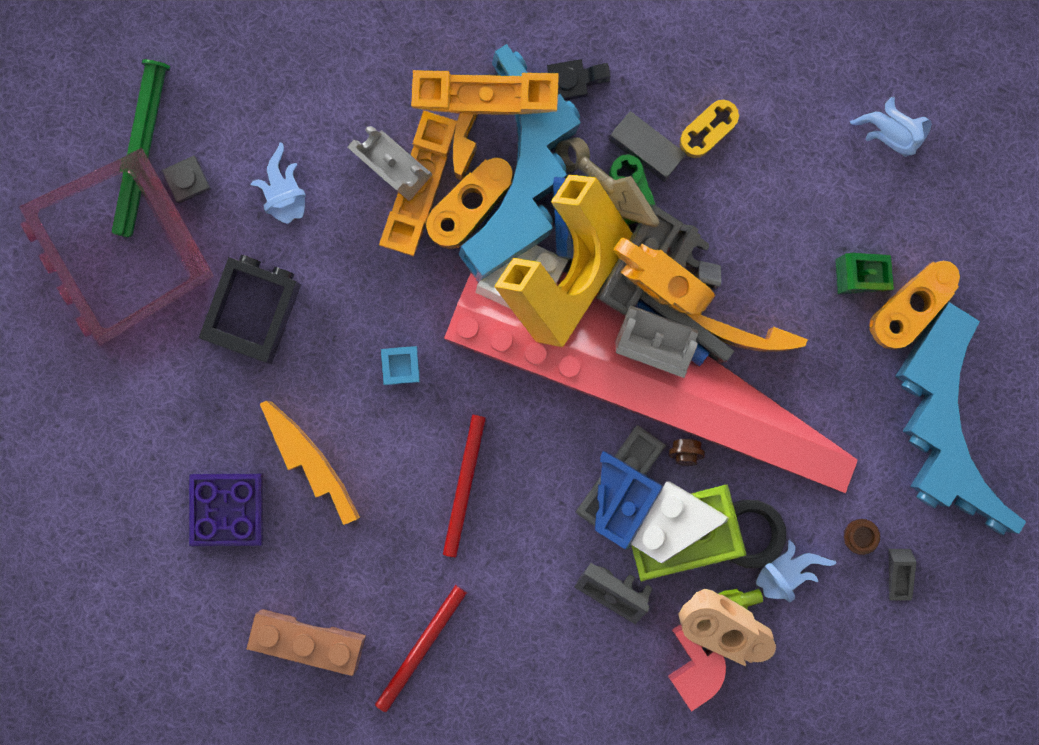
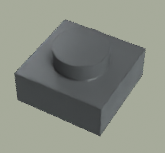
[162,155,211,204]

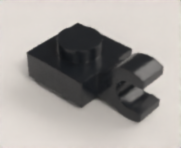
[547,59,611,100]

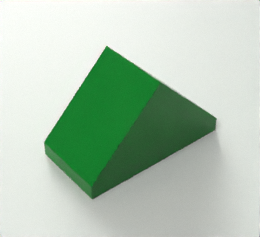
[835,253,894,294]

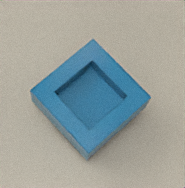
[381,346,420,385]

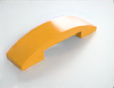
[411,70,559,115]
[379,110,457,257]
[685,312,808,352]

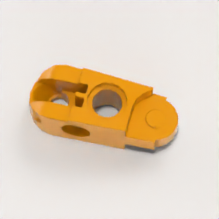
[426,158,513,249]
[613,238,716,314]
[869,260,960,350]

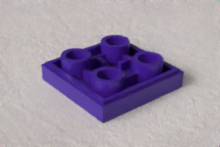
[189,473,263,546]

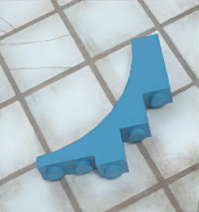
[459,44,581,283]
[895,302,1026,535]

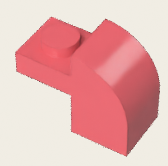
[668,624,726,712]

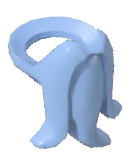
[850,97,932,157]
[250,143,306,224]
[756,540,836,602]

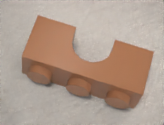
[246,609,366,676]

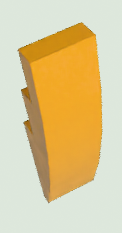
[260,401,360,525]

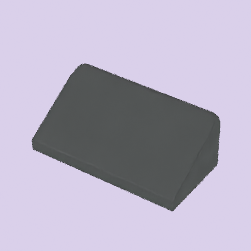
[609,111,686,182]

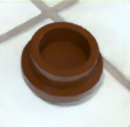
[669,439,705,466]
[843,519,880,555]

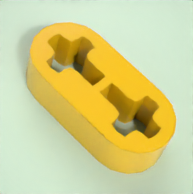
[680,100,739,158]

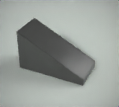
[696,260,722,290]
[888,549,916,600]

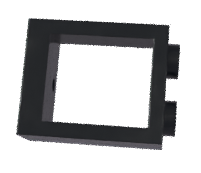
[199,254,301,364]

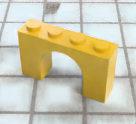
[494,175,633,347]

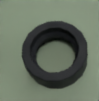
[730,500,786,568]

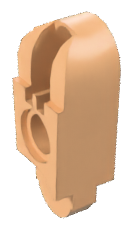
[678,589,776,666]

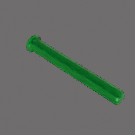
[112,59,171,237]

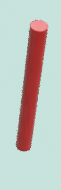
[442,414,486,557]
[375,585,467,713]

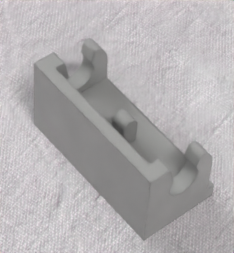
[347,126,433,201]
[615,305,698,378]

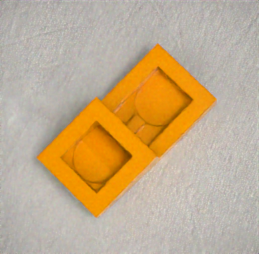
[453,113,478,181]

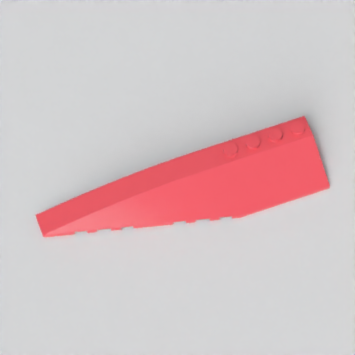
[444,272,858,493]

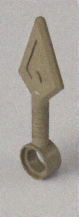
[555,137,660,227]

